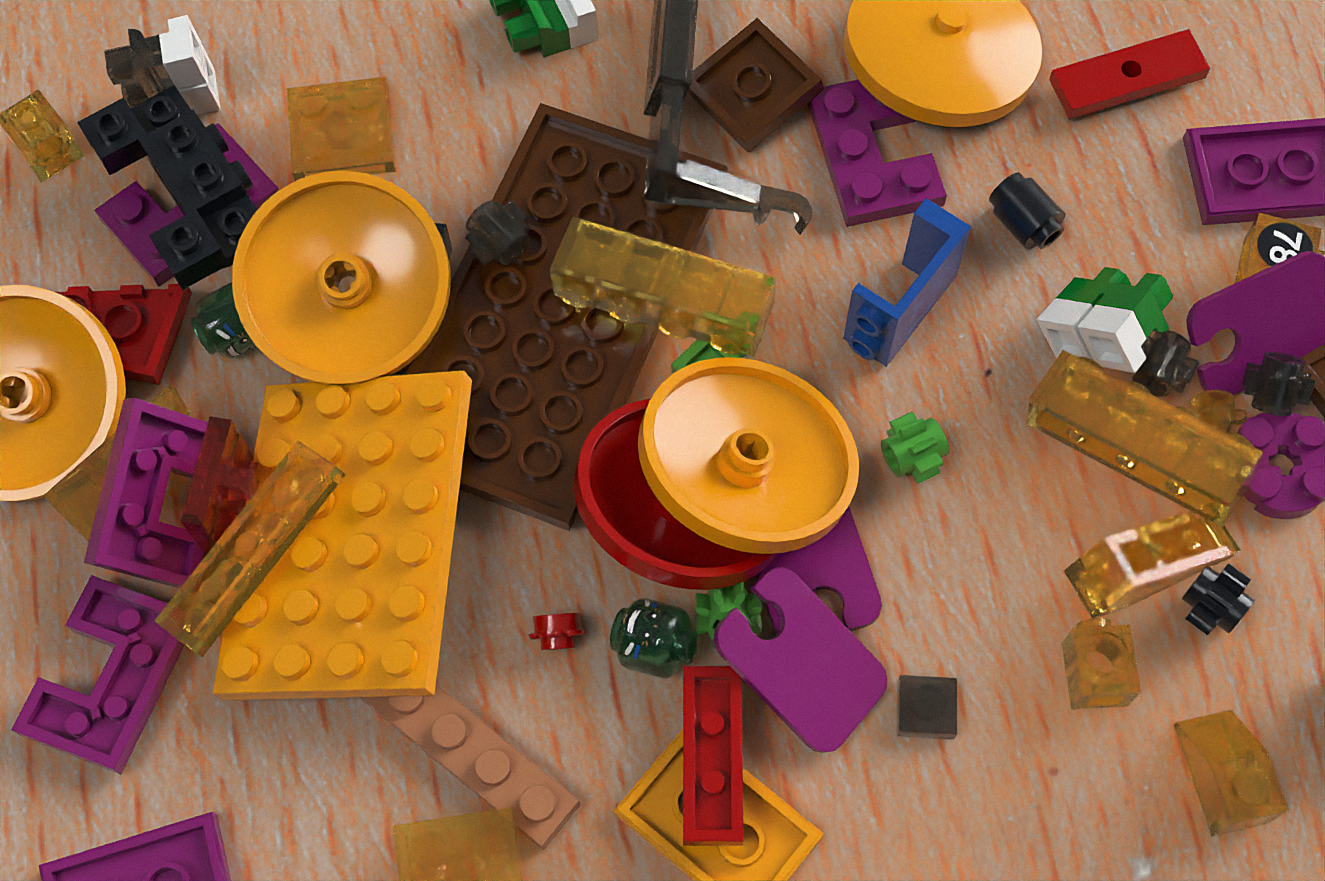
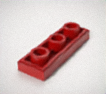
[1049,29,1210,120]

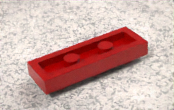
[683,666,744,846]

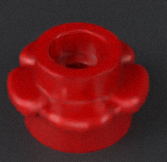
[529,613,584,650]

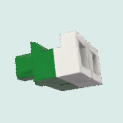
[489,0,598,58]
[1036,267,1173,373]

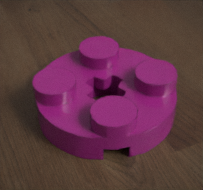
[1224,410,1325,519]

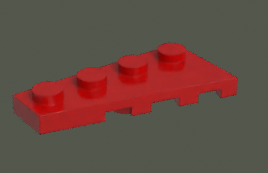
[56,284,192,385]

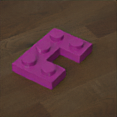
[807,80,947,227]
[94,123,279,287]
[84,398,231,590]
[11,575,197,775]

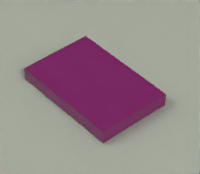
[1183,118,1325,225]
[39,812,231,881]

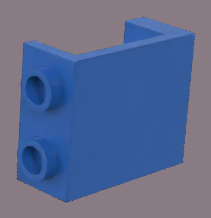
[843,198,971,367]

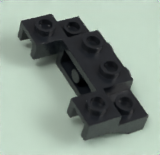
[77,85,258,290]

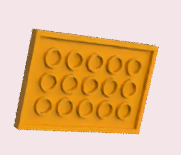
[212,370,472,700]

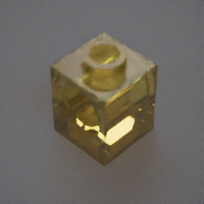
[0,89,84,183]
[1061,618,1141,710]

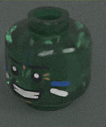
[191,282,256,359]
[610,598,699,679]

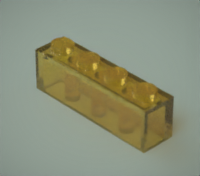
[550,217,775,357]
[1027,350,1263,528]

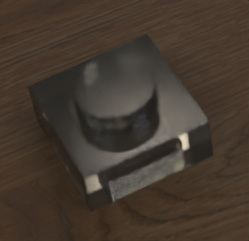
[897,675,957,740]

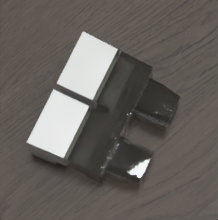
[104,15,220,115]

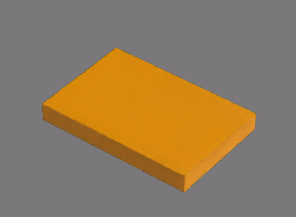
[613,729,824,881]

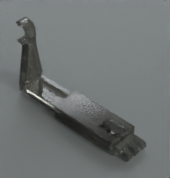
[643,0,813,235]

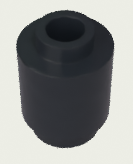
[989,172,1065,249]

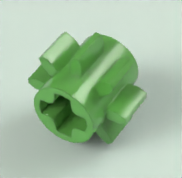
[881,411,949,484]
[695,582,763,648]

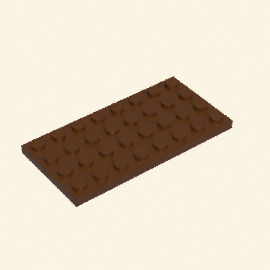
[405,103,728,531]

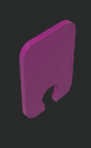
[1186,251,1325,399]
[756,506,882,635]
[713,567,888,753]

